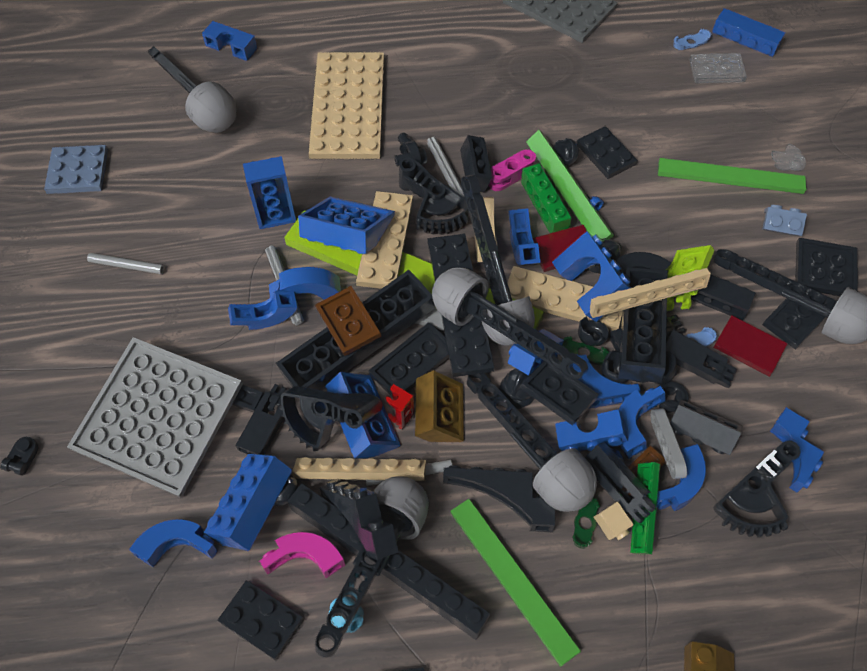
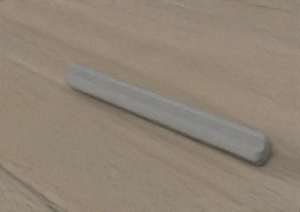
[427,137,464,197]
[265,245,304,326]

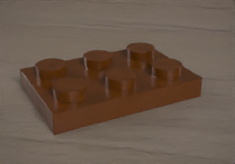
[315,286,381,356]

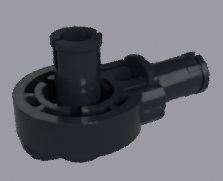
[394,133,427,167]

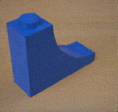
[573,354,640,409]

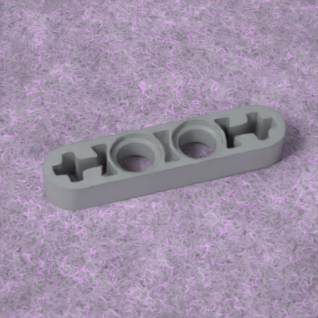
[650,409,687,479]

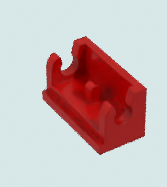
[386,384,414,430]

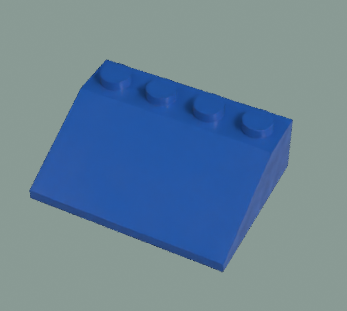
[298,197,395,254]

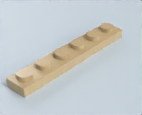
[590,268,711,318]
[292,457,426,481]

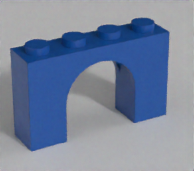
[552,231,631,322]

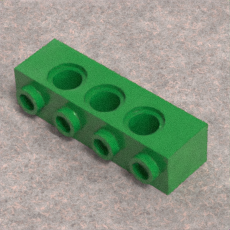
[521,163,571,233]

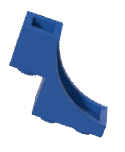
[770,407,824,493]

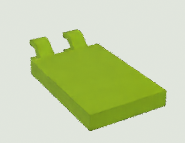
[667,245,714,311]

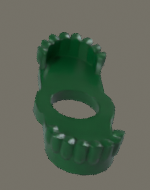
[562,336,608,365]
[572,497,599,549]

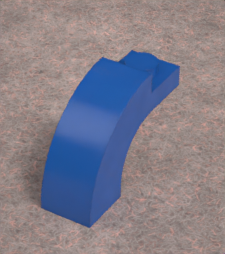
[228,291,297,330]

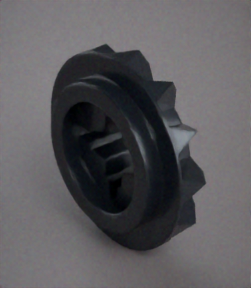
[658,381,689,413]

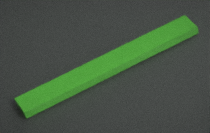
[526,130,614,239]
[658,158,806,194]
[451,499,581,667]

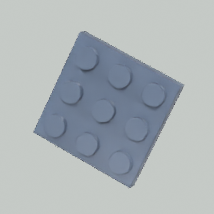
[44,145,108,194]

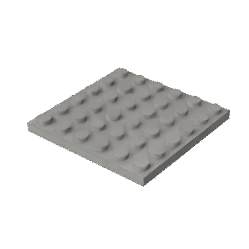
[67,337,243,498]

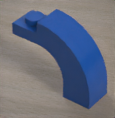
[508,208,540,265]
[269,267,341,300]
[619,386,665,459]
[656,444,706,511]
[129,519,217,567]

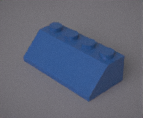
[325,372,401,459]

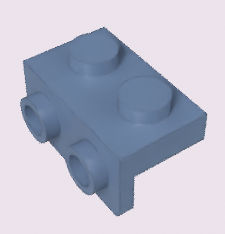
[762,205,807,237]

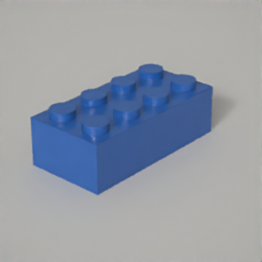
[243,156,296,229]
[204,454,292,551]

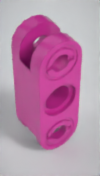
[488,150,536,191]

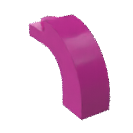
[260,532,345,578]

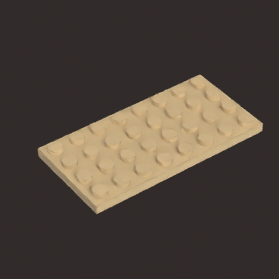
[309,52,384,159]

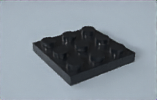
[795,237,858,296]

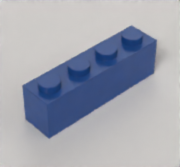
[712,8,786,57]

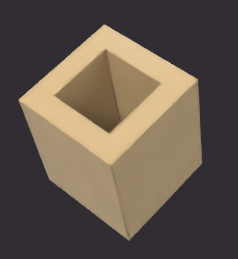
[594,502,633,540]

